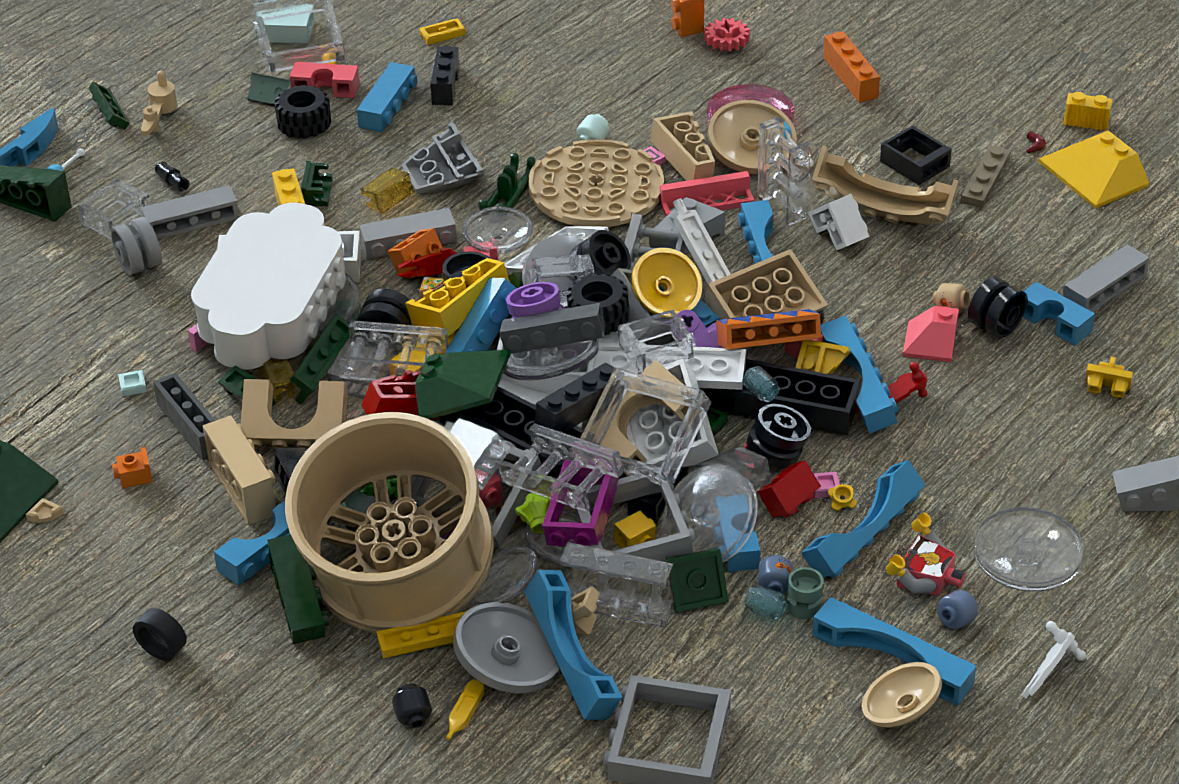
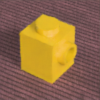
[614,511,657,549]

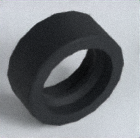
[133,608,187,661]

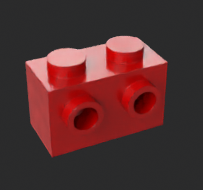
[757,460,821,518]

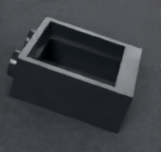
[880,125,952,185]

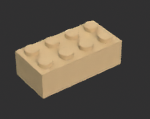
[203,415,279,525]

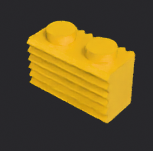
[1063,92,1113,131]

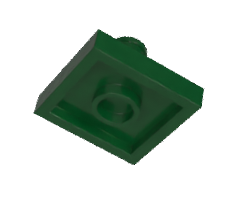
[666,548,729,612]

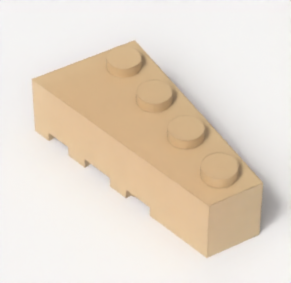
[651,111,715,181]

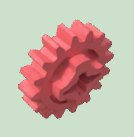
[704,18,750,52]

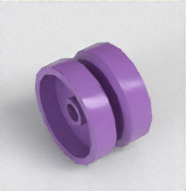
[506,282,564,318]

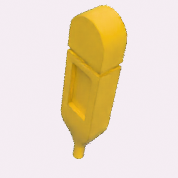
[446,679,485,740]

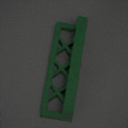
[290,313,355,404]

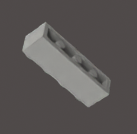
[141,185,239,239]
[359,208,457,260]
[1063,244,1150,312]

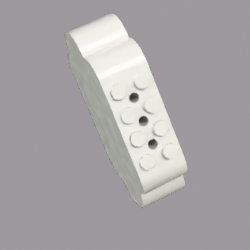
[191,203,346,370]

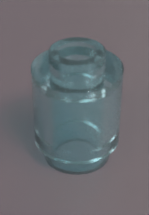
[743,366,780,402]
[745,586,788,620]

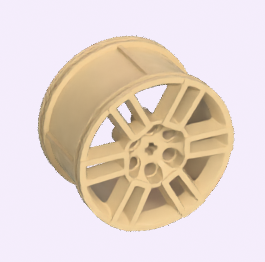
[285,412,494,633]

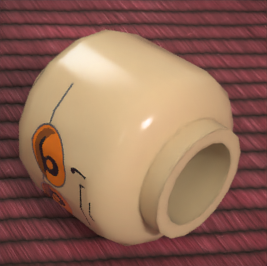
[933,283,971,314]

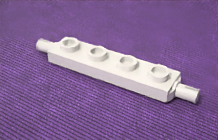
[673,198,730,284]

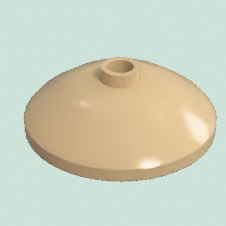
[862,662,942,727]

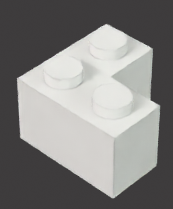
[808,194,869,250]

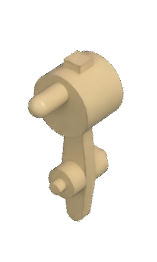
[141,70,177,136]

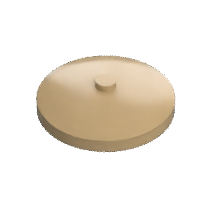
[707,100,797,174]

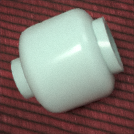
[577,114,609,141]

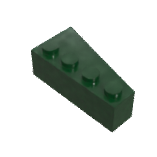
[0,165,72,222]
[268,534,329,645]

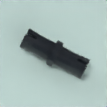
[155,162,190,192]

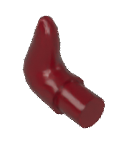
[1026,131,1046,153]

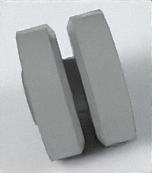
[110,216,162,276]

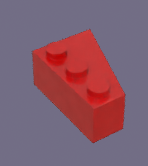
[361,367,439,421]

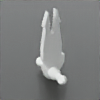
[1022,621,1086,698]

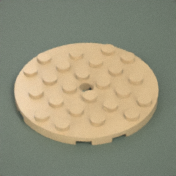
[529,139,664,228]

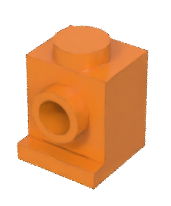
[112,447,152,488]

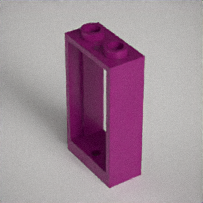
[542,460,619,547]

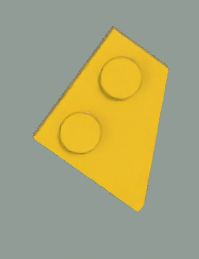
[796,340,851,375]

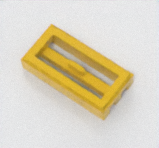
[419,18,466,45]

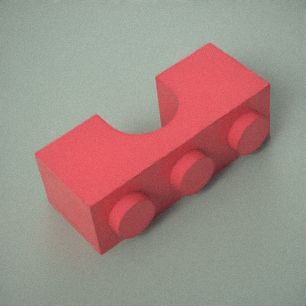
[290,62,360,98]

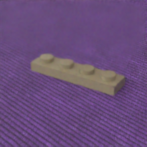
[961,145,1011,208]

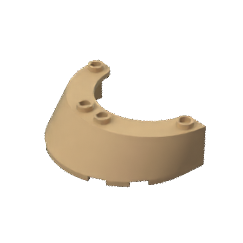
[812,145,958,224]

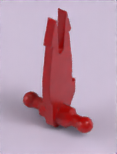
[397,248,457,278]
[855,362,928,419]

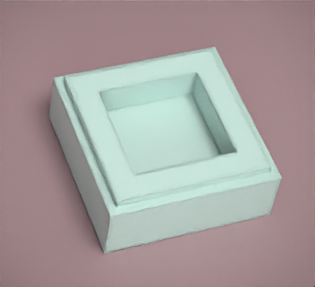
[118,370,147,397]

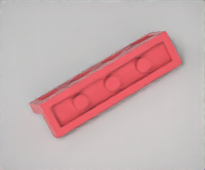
[660,171,754,217]

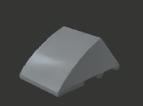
[401,121,485,193]

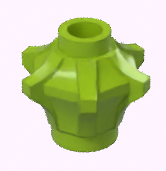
[515,492,551,534]

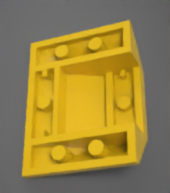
[1038,130,1149,209]

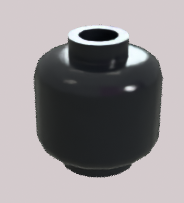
[392,683,432,728]

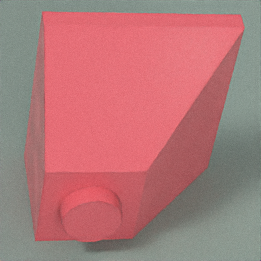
[903,306,959,362]

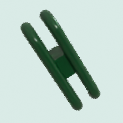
[478,153,536,218]

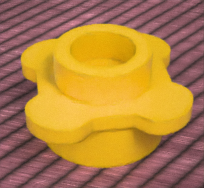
[828,484,857,511]

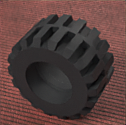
[274,85,331,138]
[566,274,630,335]

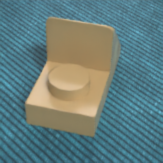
[571,586,600,635]

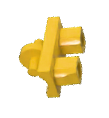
[1085,356,1133,398]

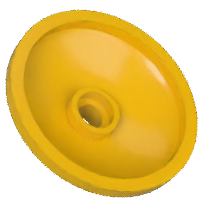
[632,248,702,318]

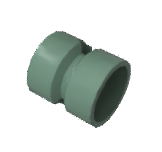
[787,567,824,619]

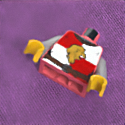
[886,512,966,596]

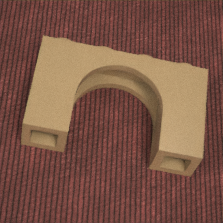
[585,360,703,477]
[241,379,348,449]

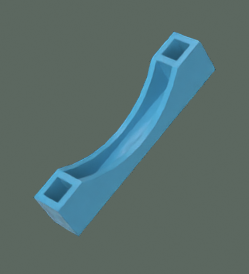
[737,200,773,265]
[821,315,899,434]
[801,460,925,578]
[524,570,622,720]
[812,597,976,706]

